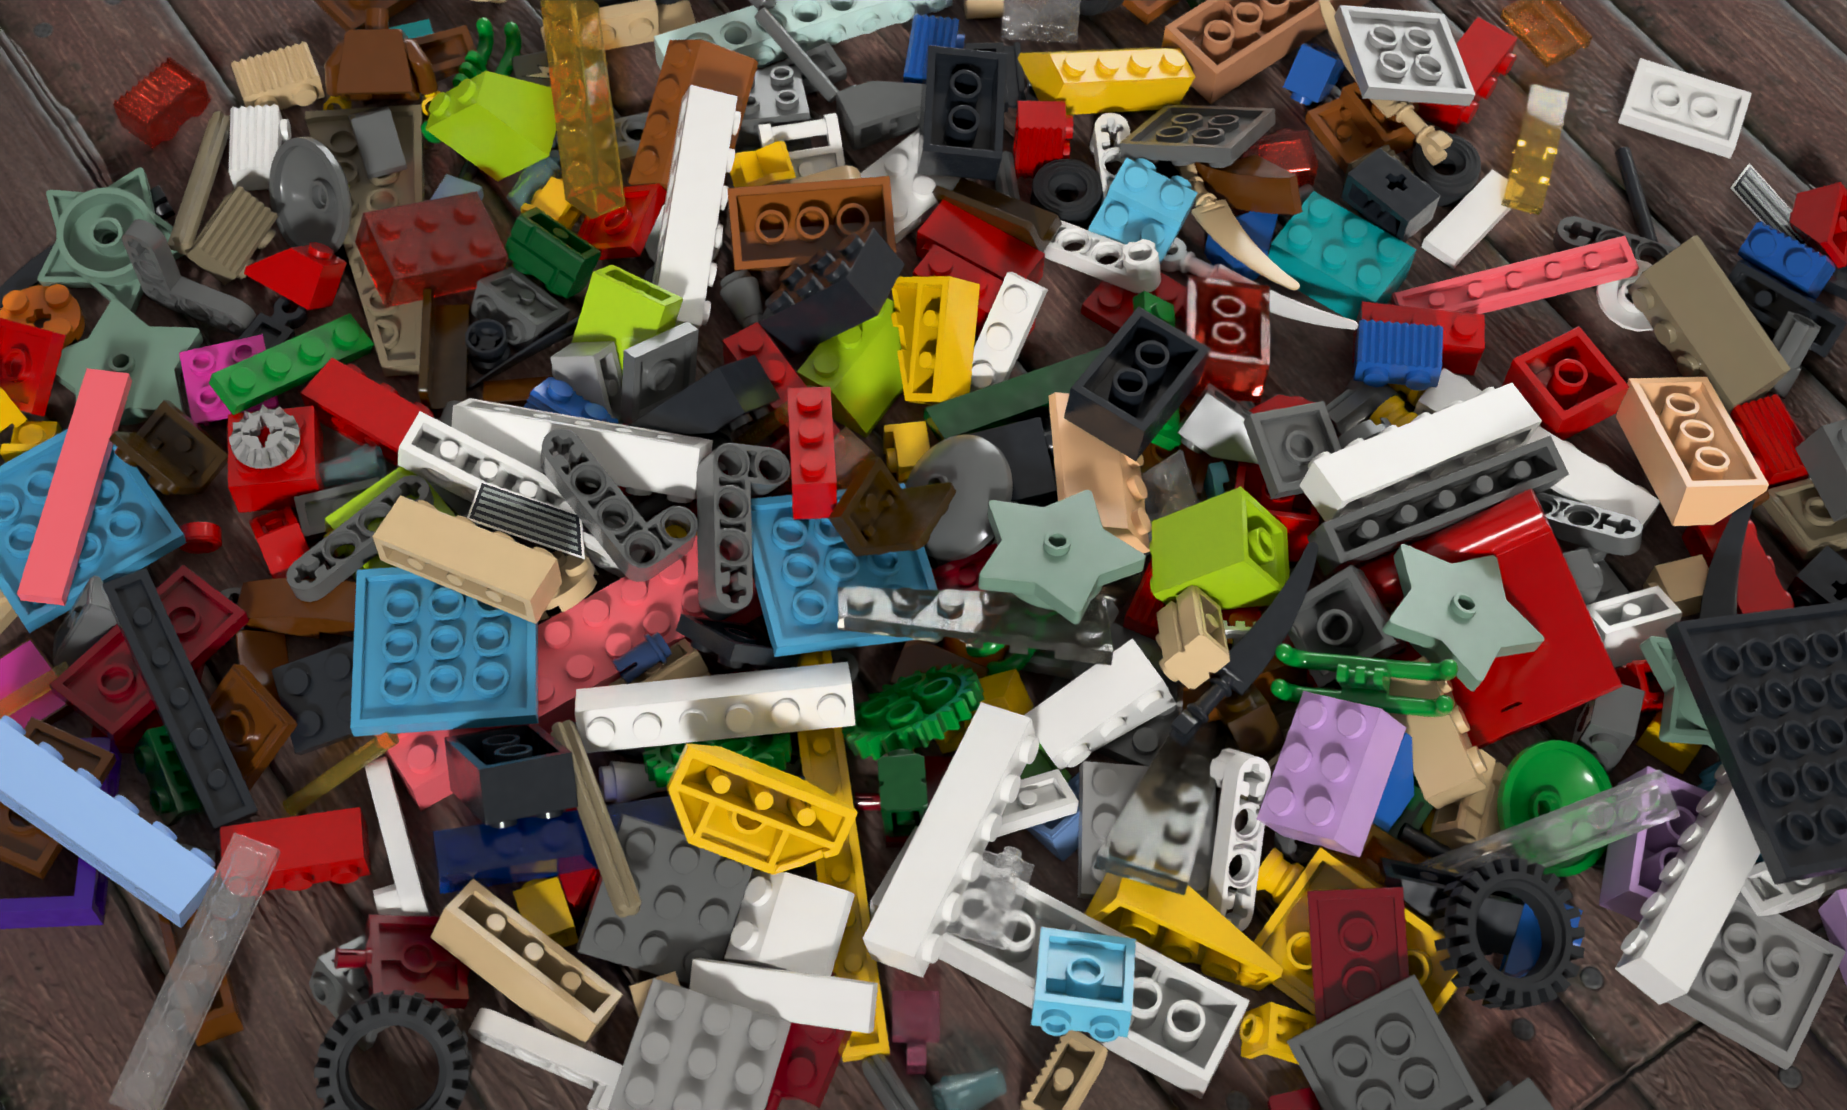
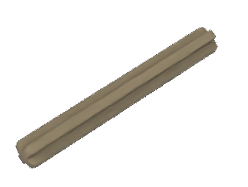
[168,111,230,255]
[551,720,642,918]

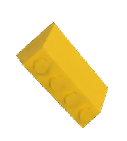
[1017,48,1196,115]

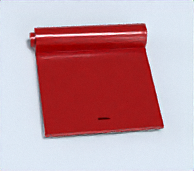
[1358,488,1623,749]

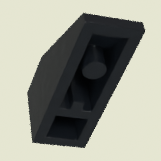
[1378,857,1524,956]

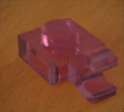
[892,991,940,1074]

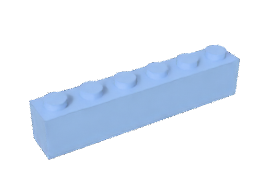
[0,715,218,928]

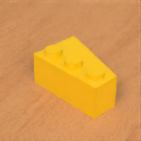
[891,276,980,406]

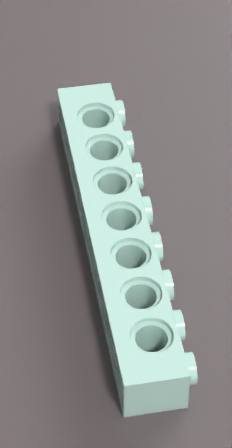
[654,0,953,70]

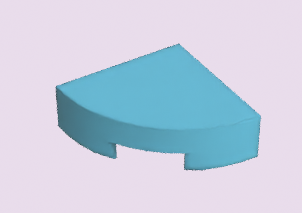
[1203,461,1229,499]

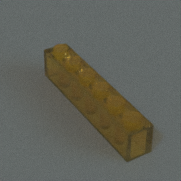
[540,0,626,219]

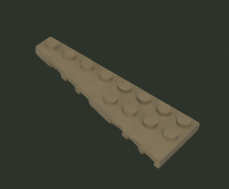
[305,104,425,377]

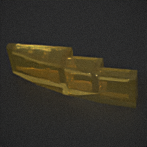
[1501,84,1569,215]

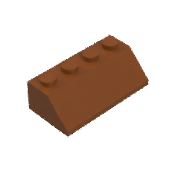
[628,39,758,204]
[727,176,896,272]

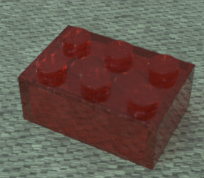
[355,191,508,308]
[1180,275,1270,403]

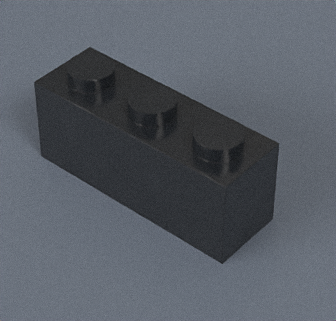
[1728,259,1847,358]

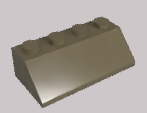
[1628,235,1791,416]

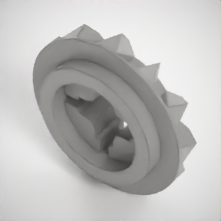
[228,405,300,469]

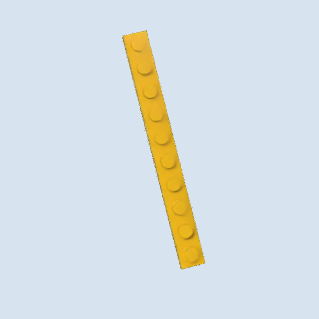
[797,650,890,1062]

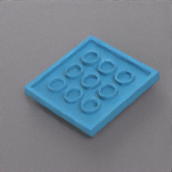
[0,429,187,633]
[751,483,949,657]
[350,567,538,736]

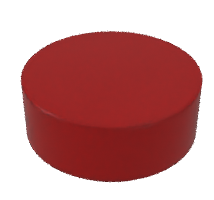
[179,522,222,554]

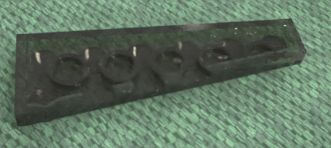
[837,586,1113,665]
[1094,720,1228,896]

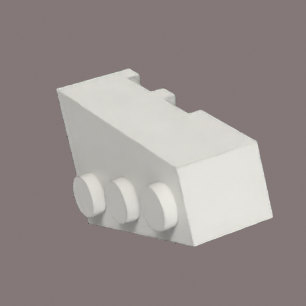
[1024,638,1176,770]

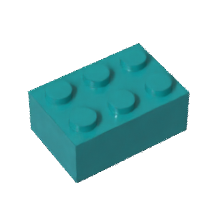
[1268,191,1416,321]

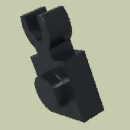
[237,296,308,350]

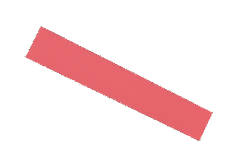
[1391,236,1639,314]
[17,368,132,606]

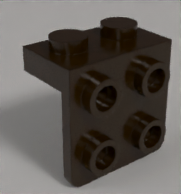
[109,400,228,495]
[828,457,956,557]

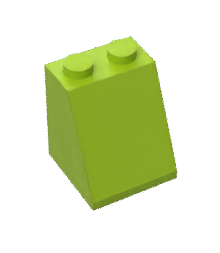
[426,71,566,182]
[1149,487,1290,610]

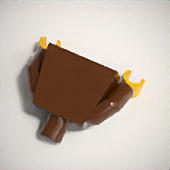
[323,7,441,116]

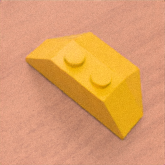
[667,743,858,875]

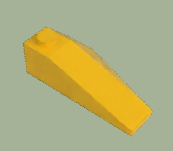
[1084,851,1283,991]

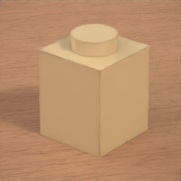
[1643,554,1709,617]

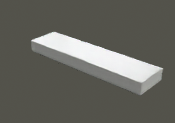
[689,958,878,1033]

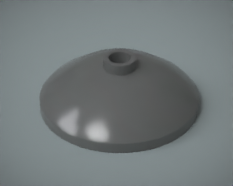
[269,137,352,254]
[905,435,1013,561]

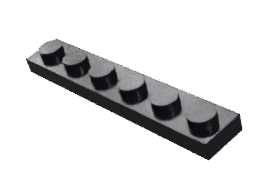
[102,568,258,833]

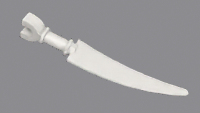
[1160,238,1359,330]

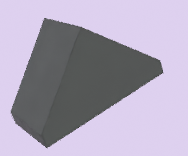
[348,105,407,179]

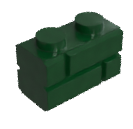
[501,207,602,299]
[877,749,929,838]

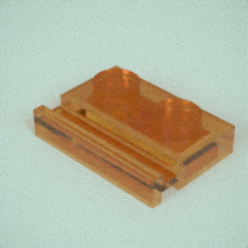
[1500,0,1593,68]

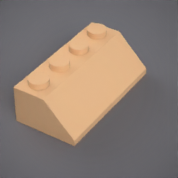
[1616,377,1769,526]
[1048,392,1152,554]

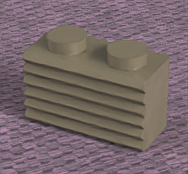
[185,186,278,285]

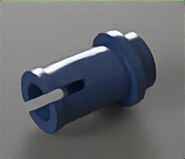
[612,632,672,684]

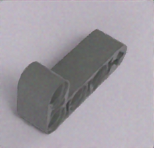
[541,429,698,582]
[696,443,791,621]

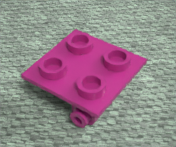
[179,334,279,426]

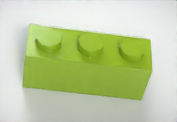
[797,298,903,438]

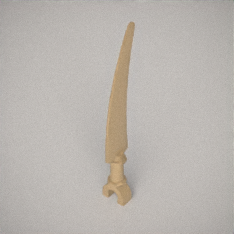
[1318,0,1453,166]
[1175,163,1300,290]

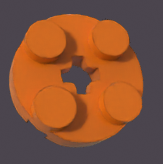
[0,284,85,349]

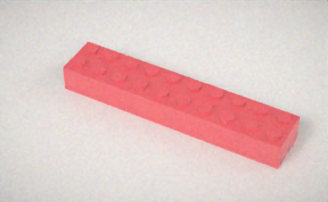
[374,536,763,812]

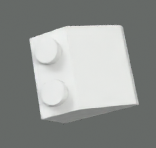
[724,871,855,976]

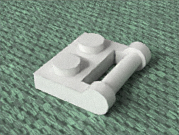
[758,113,845,181]

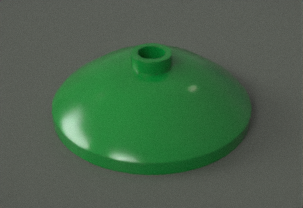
[1497,740,1615,877]

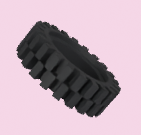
[1433,857,1585,1010]
[314,990,472,1110]

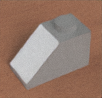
[550,341,624,424]

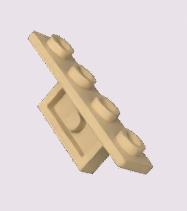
[541,0,696,53]

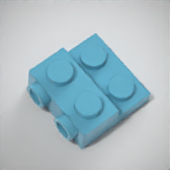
[1088,157,1198,266]
[1031,927,1136,1042]

